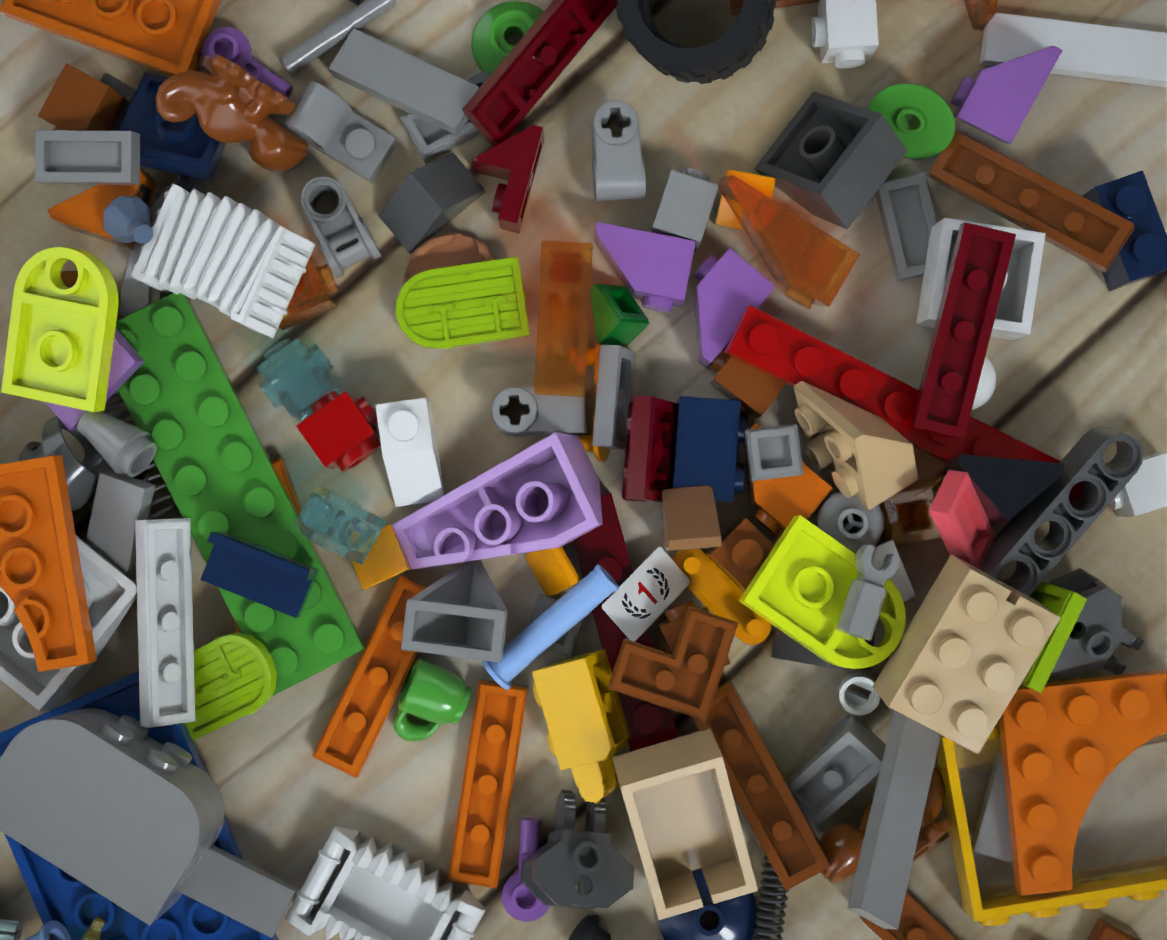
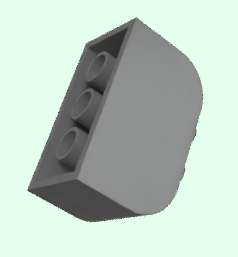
[0,708,225,926]

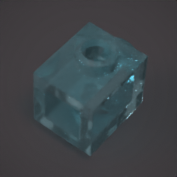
[257,338,341,420]
[292,484,386,565]

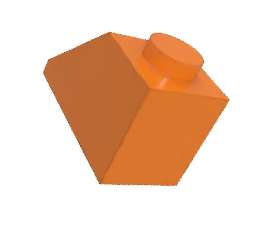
[745,423,833,536]

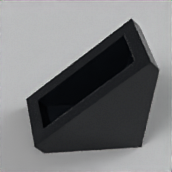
[946,454,1064,527]

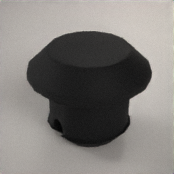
[569,914,611,940]

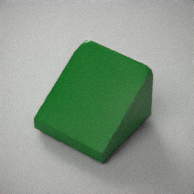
[590,283,650,347]

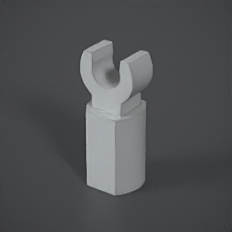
[836,544,900,641]

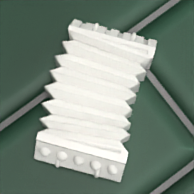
[130,184,315,338]
[285,826,486,940]

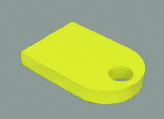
[1,247,119,412]
[739,515,906,669]

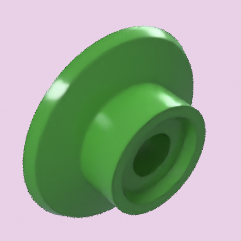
[471,1,544,75]
[868,83,955,159]

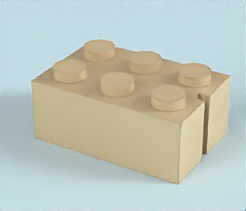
[873,554,1061,754]
[612,728,758,920]

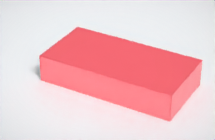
[928,470,996,569]

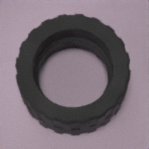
[616,0,776,84]

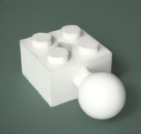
[916,218,1046,410]

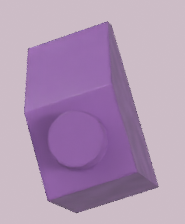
[950,46,1063,144]
[594,222,696,312]
[694,248,776,369]

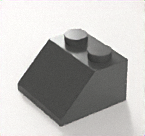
[754,91,907,230]

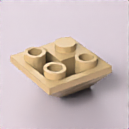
[793,381,918,511]

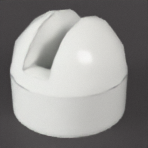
[838,672,880,715]

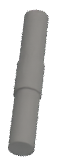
[279,0,396,75]

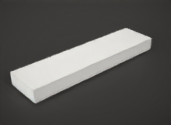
[980,12,1167,88]
[135,518,195,728]

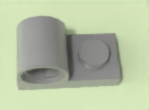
[284,81,398,184]
[787,714,886,827]

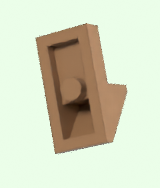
[662,485,722,551]

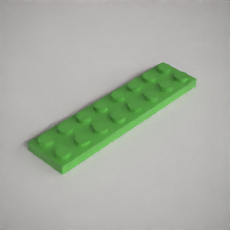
[116,293,366,696]

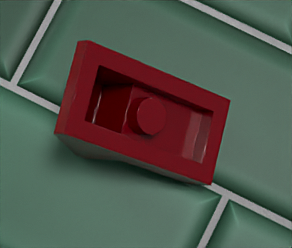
[472,125,544,233]

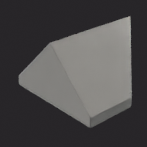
[401,560,508,663]

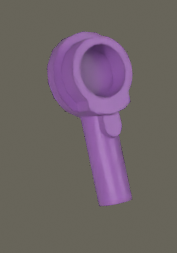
[202,27,293,98]
[502,817,550,922]

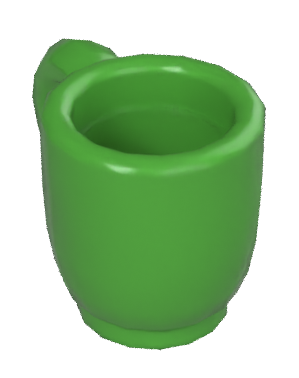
[393,658,471,742]

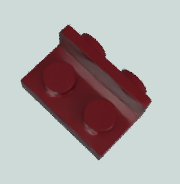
[622,396,678,503]

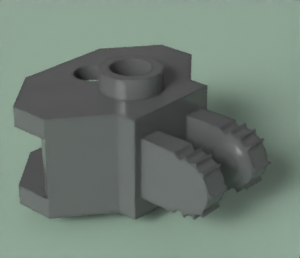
[1049,568,1145,681]
[521,790,634,909]

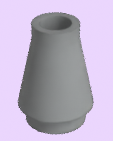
[77,411,157,477]

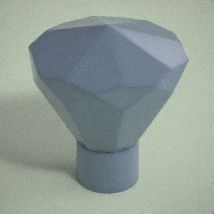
[103,196,153,244]

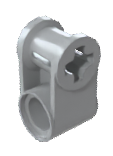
[592,100,646,201]
[301,176,382,279]
[492,382,588,436]

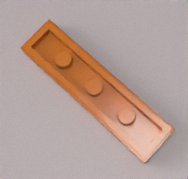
[312,575,427,778]
[447,679,528,888]

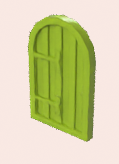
[395,256,530,350]
[185,632,277,741]

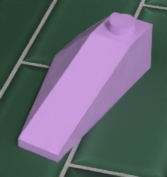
[392,432,603,570]

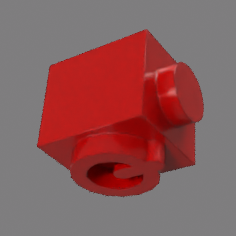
[296,391,381,473]

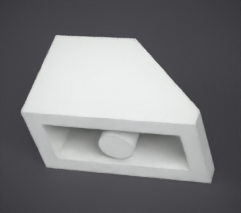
[375,398,445,507]

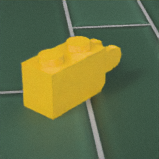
[532,649,630,804]

